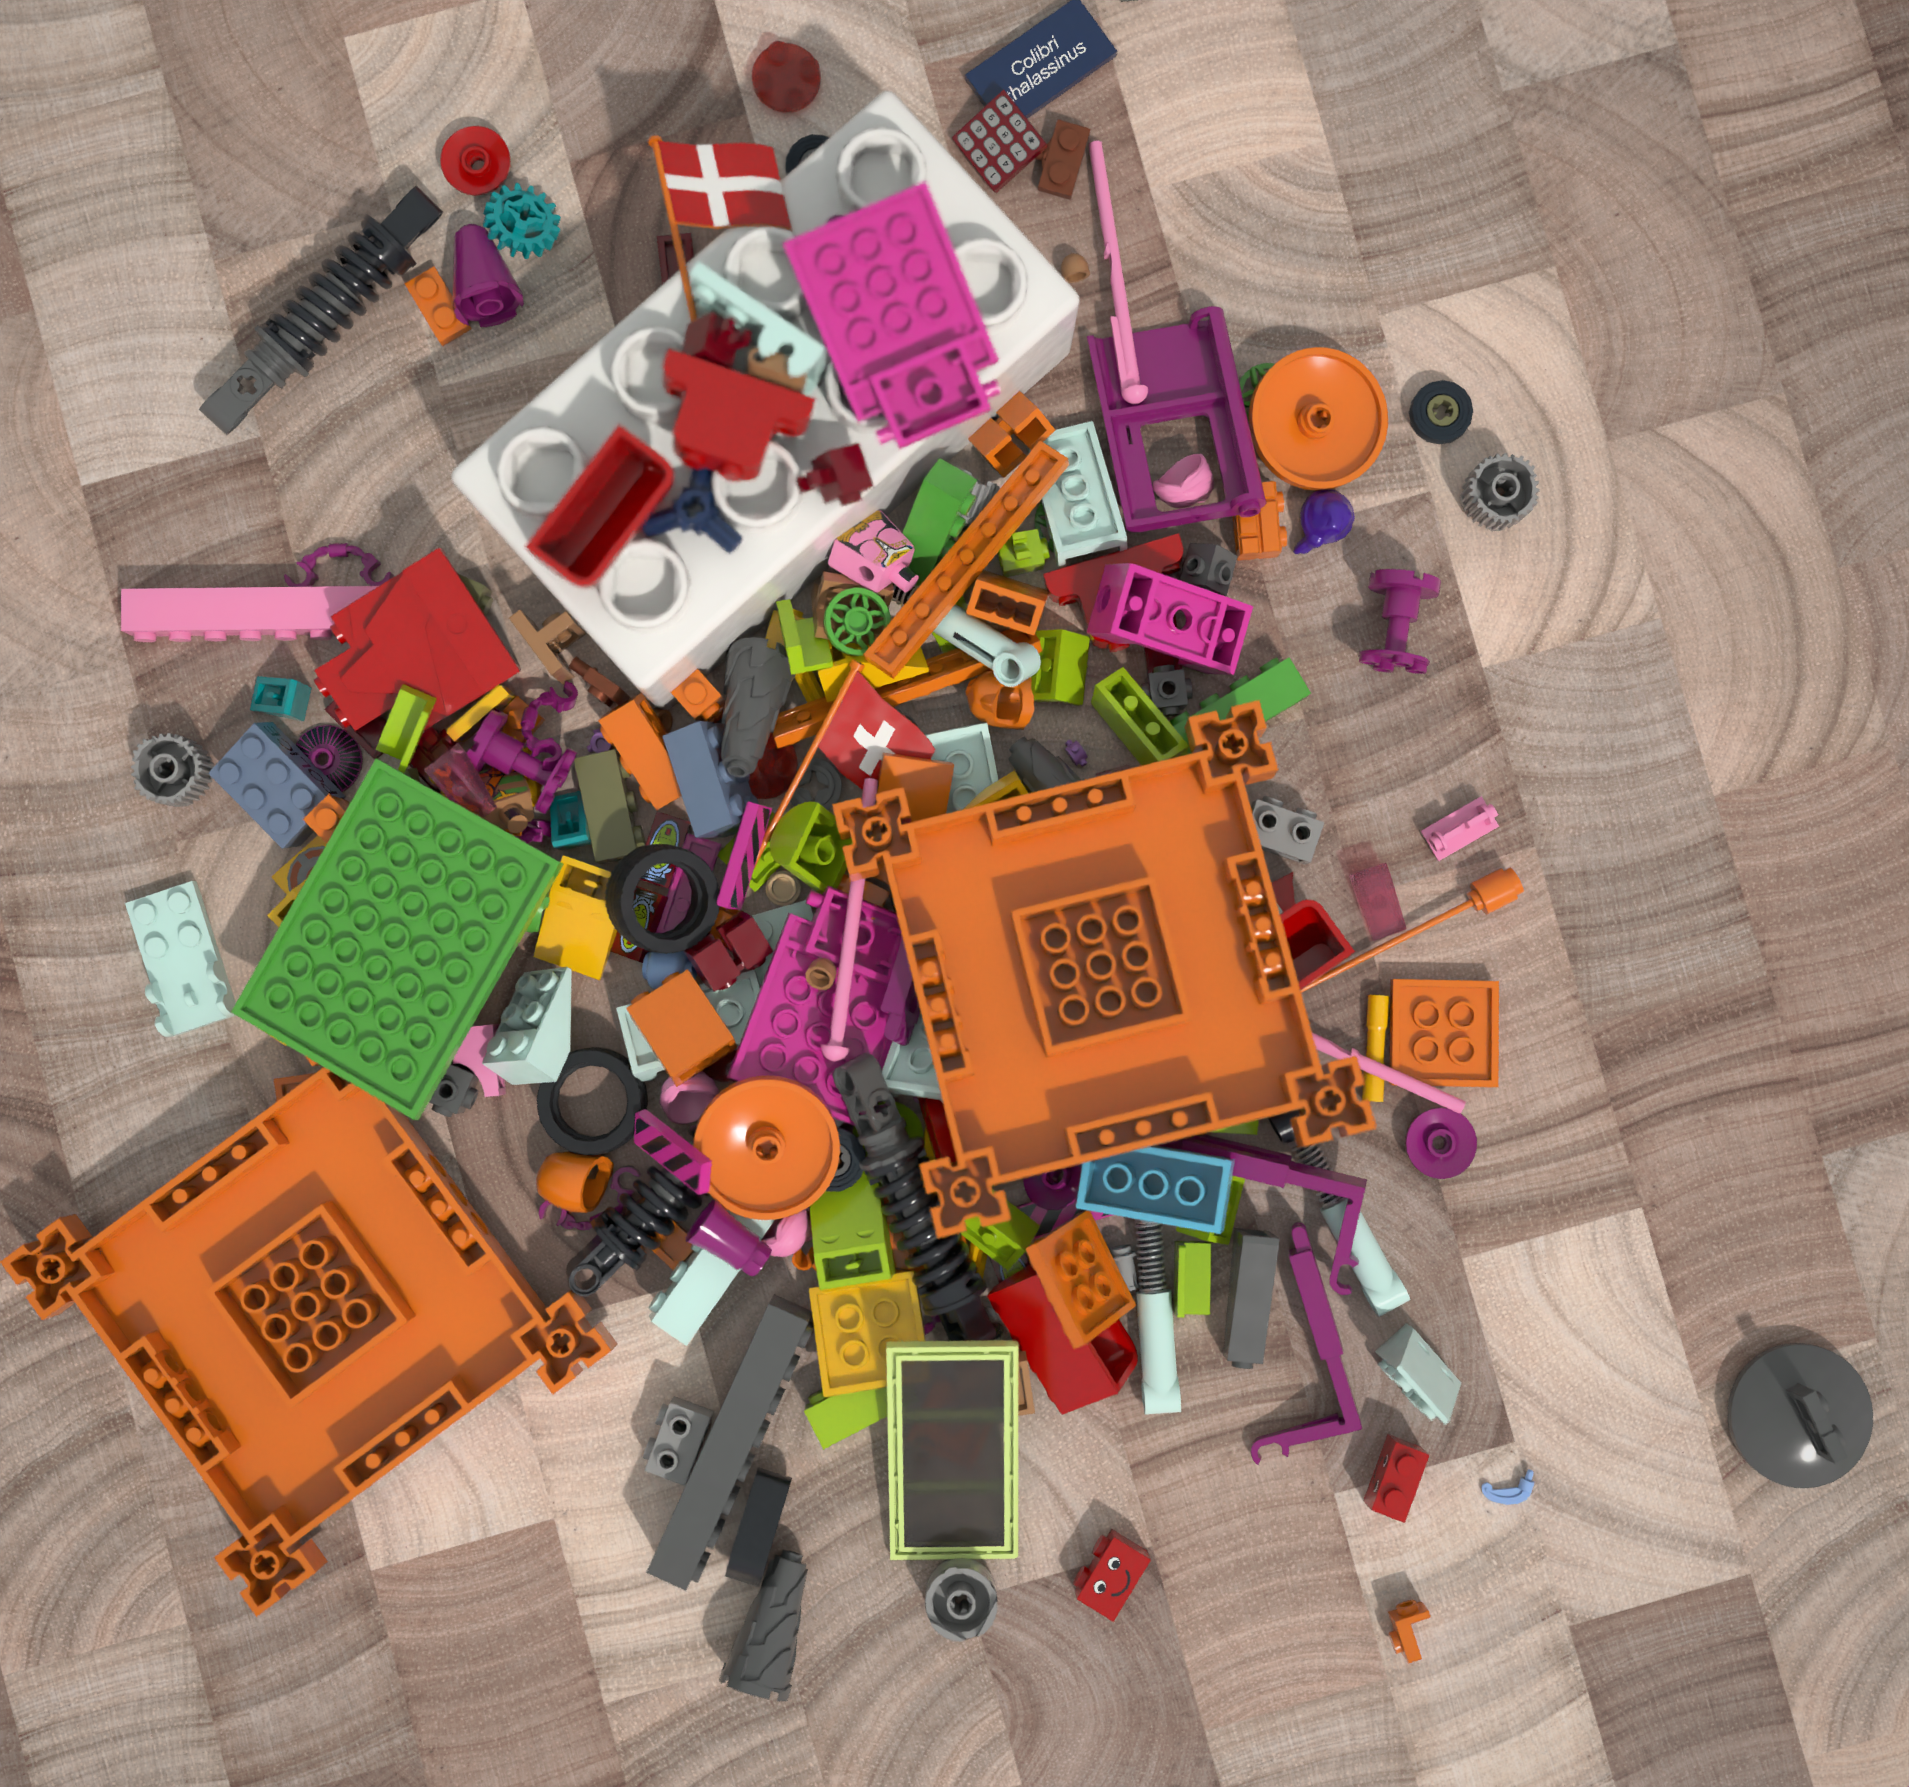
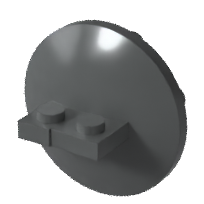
[1727,1343,1873,1488]

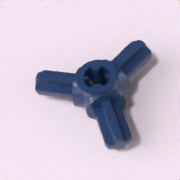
[642,467,743,554]

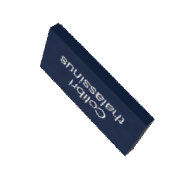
[965,0,1117,119]

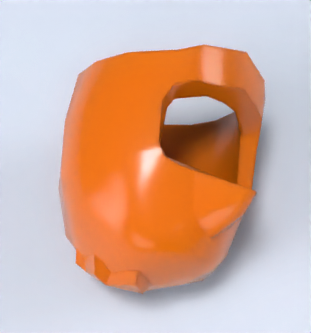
[965,670,1034,730]
[536,1151,614,1213]

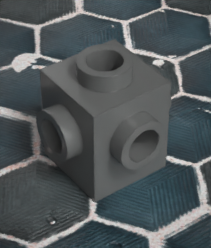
[1180,543,1238,596]
[1141,665,1193,717]
[429,1061,479,1117]

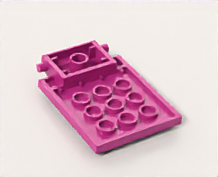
[783,181,1001,450]
[727,886,903,1126]

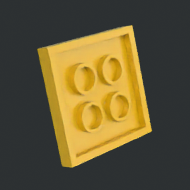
[809,1271,932,1398]

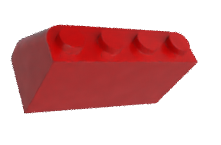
[525,424,675,589]
[1280,899,1355,991]
[987,1264,1138,1415]

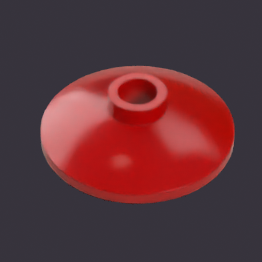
[440,126,511,196]

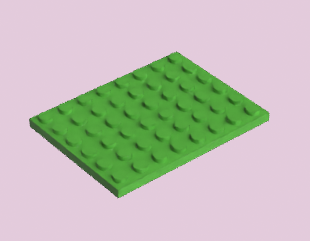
[231,758,564,1120]

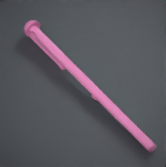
[1088,141,1148,404]
[821,778,878,1061]
[1312,1033,1466,1114]

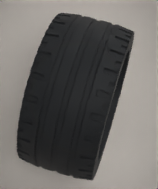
[605,844,720,953]
[537,1047,648,1155]

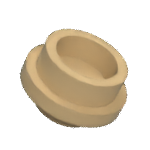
[765,871,801,906]

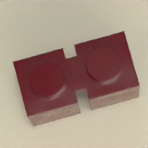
[684,911,774,992]

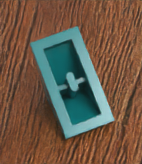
[250,676,311,721]
[550,791,591,851]

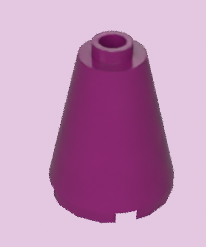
[453,224,524,327]

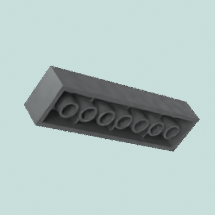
[646,1294,814,1591]

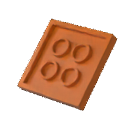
[1389,979,1499,1087]
[1025,1210,1136,1349]

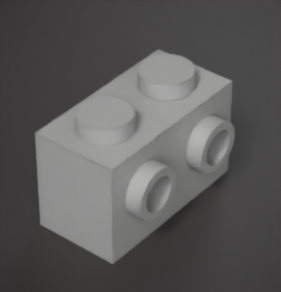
[1251,796,1324,865]
[642,1396,714,1486]

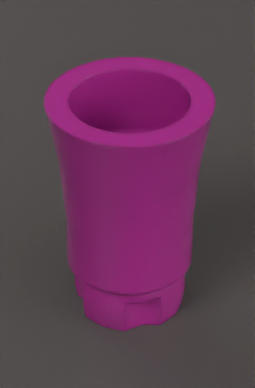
[685,1199,772,1276]

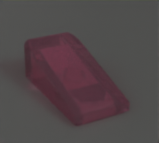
[424,743,497,818]
[1349,862,1407,941]

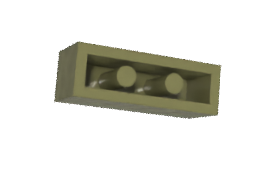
[574,749,645,864]

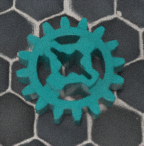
[483,183,561,259]

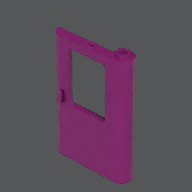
[1087,306,1266,532]

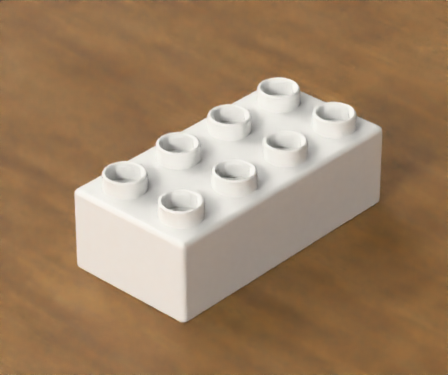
[451,91,1080,710]

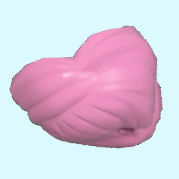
[1152,454,1214,509]
[659,1071,719,1124]
[761,1206,812,1257]

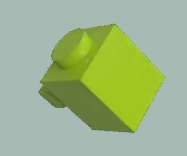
[997,529,1050,577]

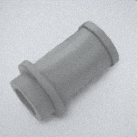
[1110,1245,1140,1291]

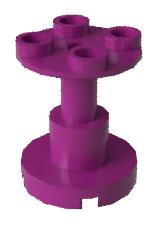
[1358,569,1441,674]
[461,708,578,814]

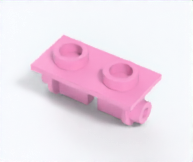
[1421,796,1499,861]

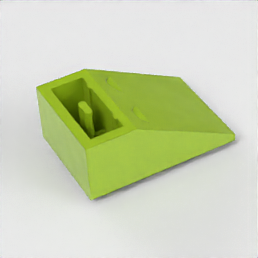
[810,1171,896,1290]

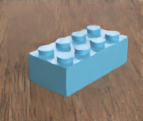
[1076,1145,1235,1234]

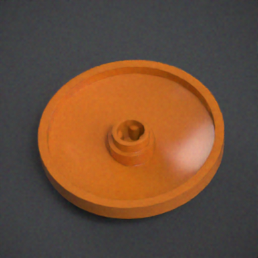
[1249,347,1388,491]
[693,1076,840,1220]

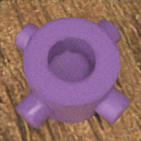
[587,729,613,753]
[1064,740,1088,767]

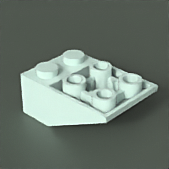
[482,967,572,1085]
[1375,1323,1461,1425]

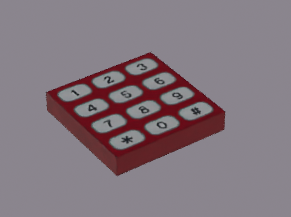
[951,89,1049,193]

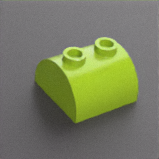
[770,802,853,894]

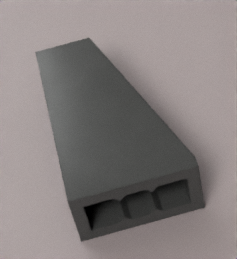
[1223,1228,1279,1369]

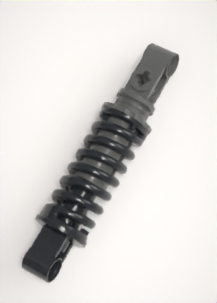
[199,186,444,435]
[833,1053,997,1341]
[566,1125,710,1296]

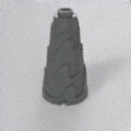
[721,637,796,777]
[1009,737,1086,793]
[719,1549,808,1702]

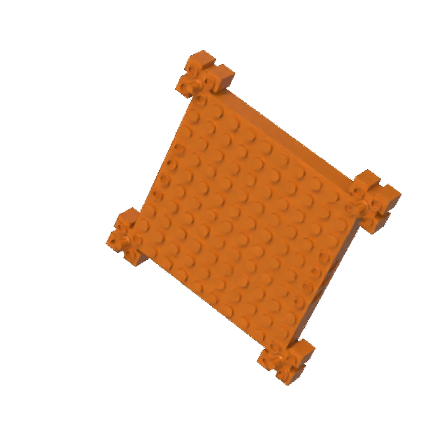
[832,700,1377,1238]
[0,1056,618,1617]

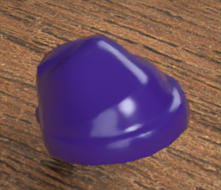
[1293,489,1355,554]

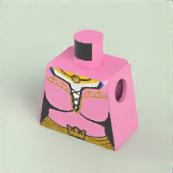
[828,510,919,593]

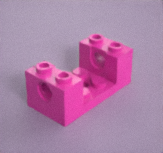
[1087,563,1253,675]

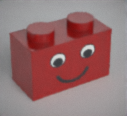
[1363,1434,1430,1523]
[1073,1529,1151,1622]

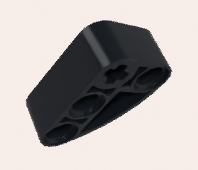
[725,1467,792,1587]

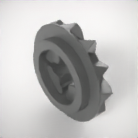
[785,758,842,810]

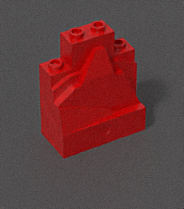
[314,548,521,731]

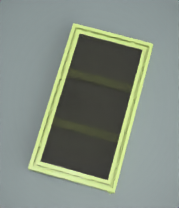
[886,1340,1019,1560]

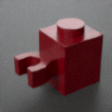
[681,311,752,369]
[795,443,874,507]

